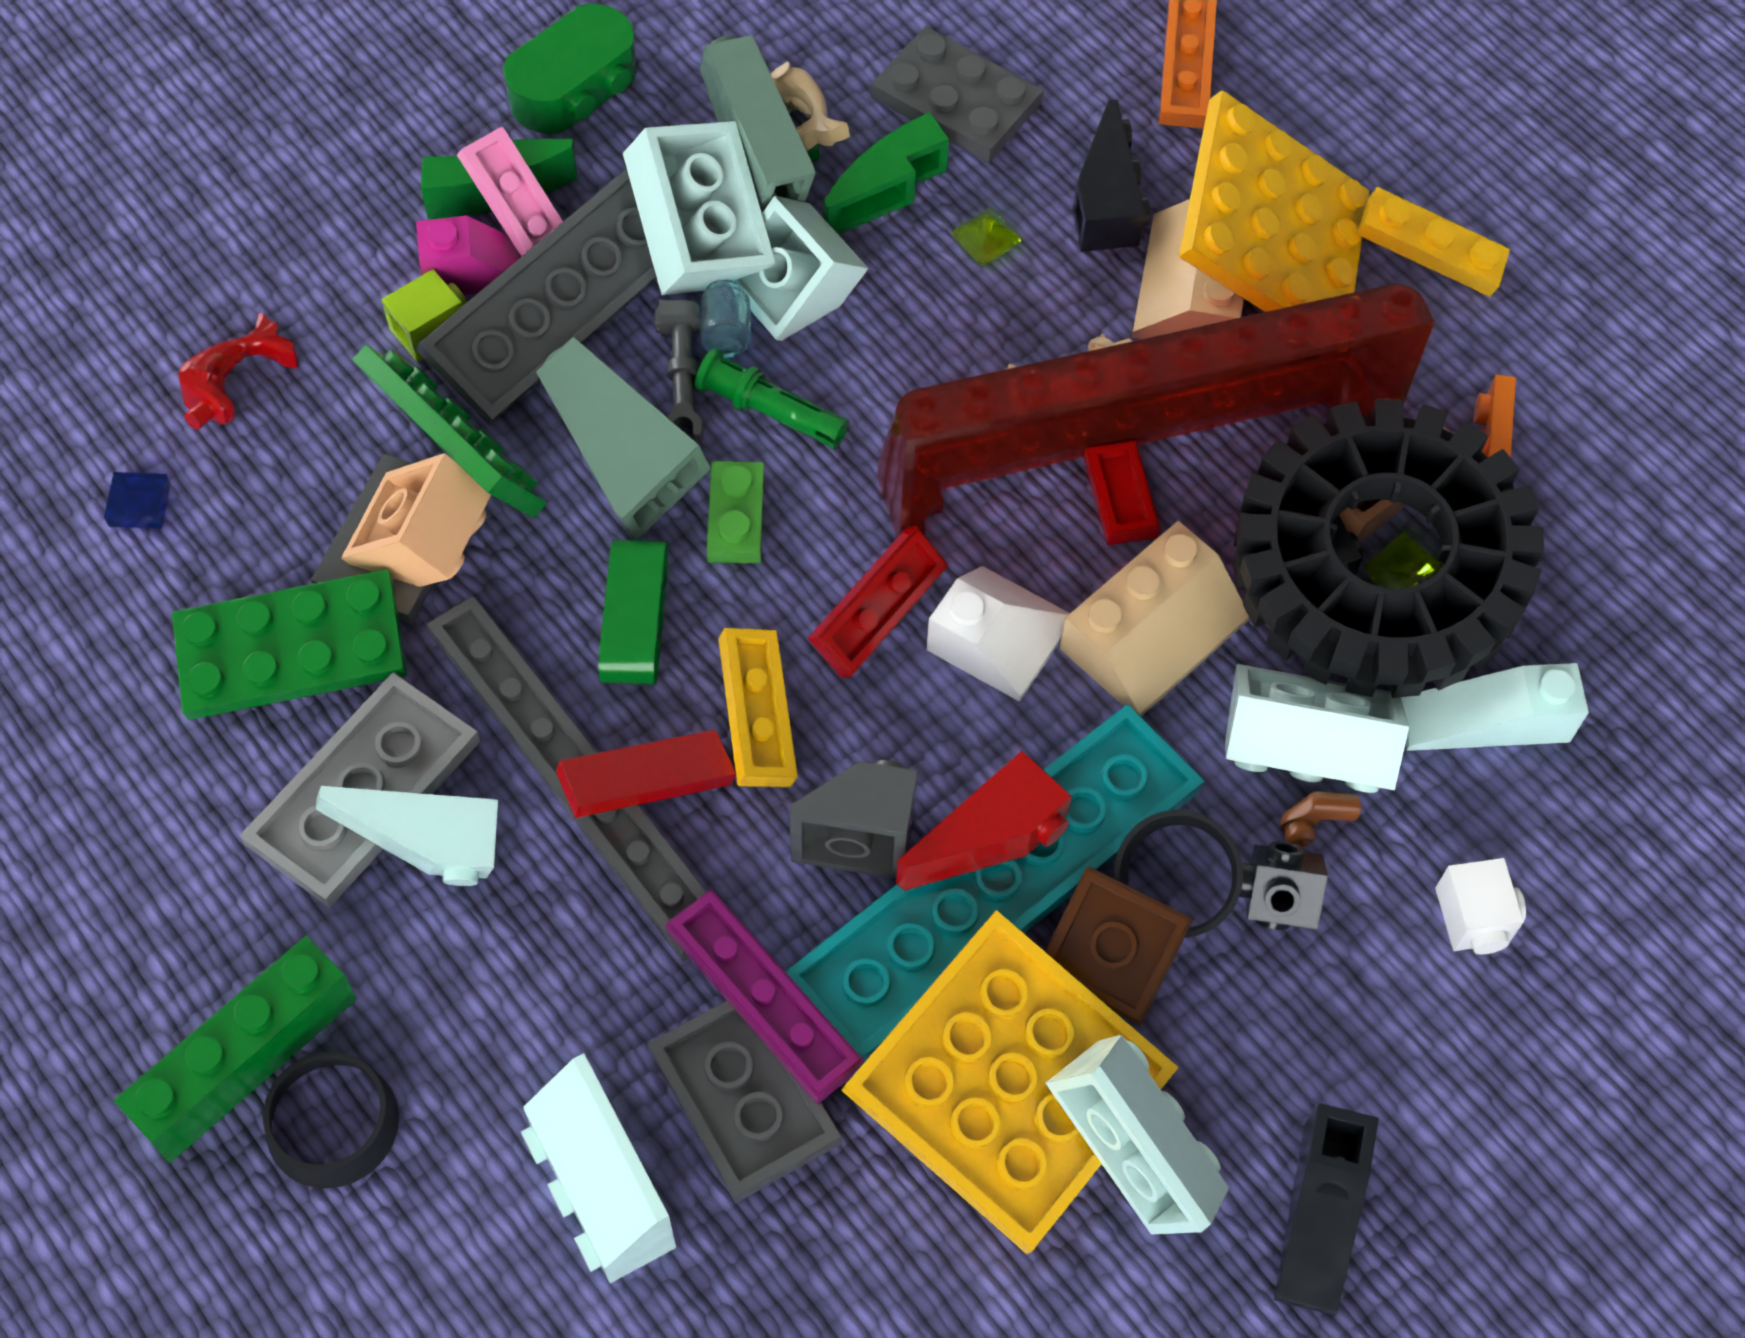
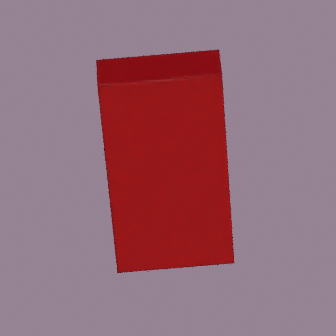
[1083,440,1160,546]

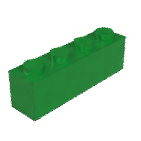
[113,936,357,1163]

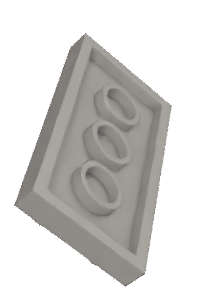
[239,672,481,908]

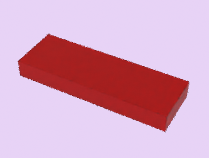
[808,526,949,678]
[556,730,736,818]

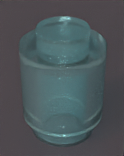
[699,280,752,358]

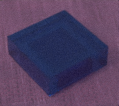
[104,472,171,529]

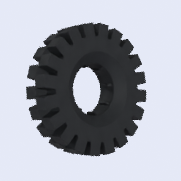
[1233,399,1544,698]

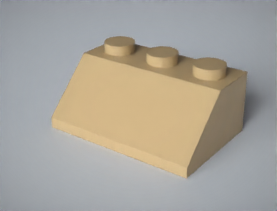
[1132,199,1244,355]
[1060,520,1249,717]

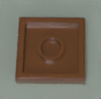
[1045,866,1194,1025]

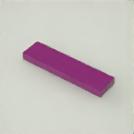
[666,888,864,1105]

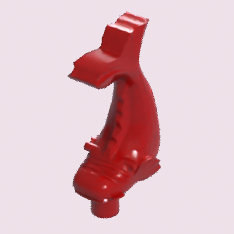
[178,312,298,430]

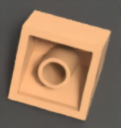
[341,453,491,587]

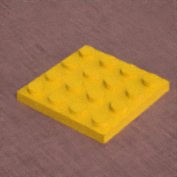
[1179,90,1370,355]
[841,910,1179,1254]

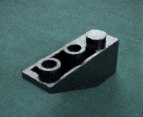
[1073,100,1150,252]
[1274,1103,1379,1316]

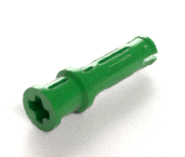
[694,347,849,450]

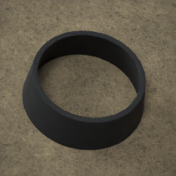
[1114,810,1243,938]
[263,1052,399,1188]

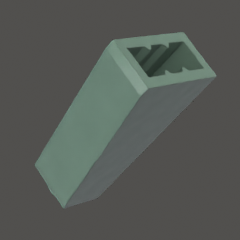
[700,35,816,213]
[536,337,711,541]

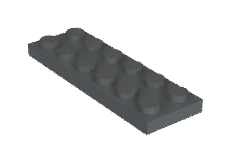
[417,168,657,425]

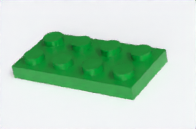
[352,344,547,519]
[172,569,408,720]

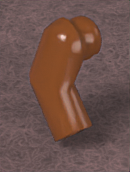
[1280,791,1361,848]

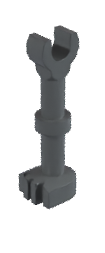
[655,300,703,444]

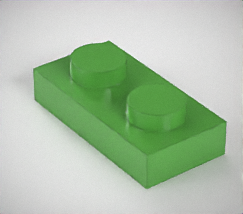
[707,461,764,564]

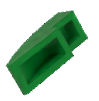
[823,112,949,235]
[421,139,577,220]

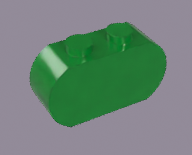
[503,4,637,134]

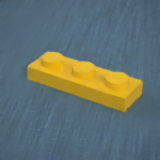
[1356,187,1510,297]
[718,628,798,787]

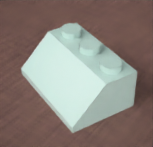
[623,121,775,295]
[1225,664,1409,793]
[1045,1035,1229,1235]
[520,1053,676,1283]

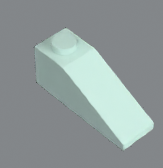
[1401,663,1589,751]
[316,786,498,886]

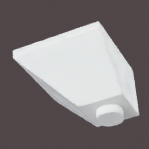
[926,566,1070,702]

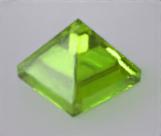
[952,207,1021,267]

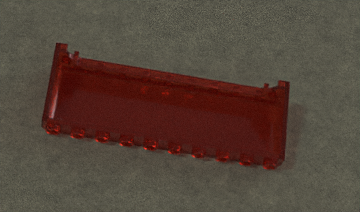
[877,284,1435,538]

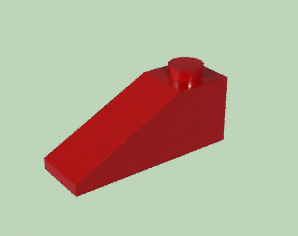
[896,750,1072,891]

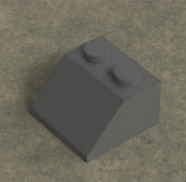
[790,760,918,879]

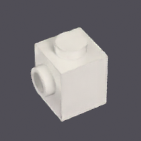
[1435,858,1526,954]

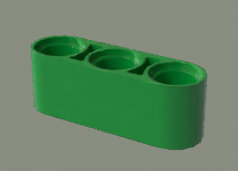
[599,539,668,686]

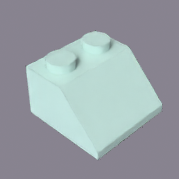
[727,196,869,341]

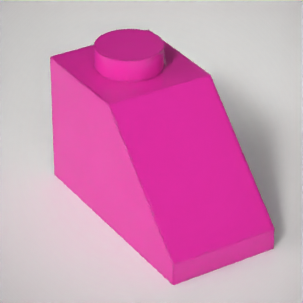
[416,216,521,295]

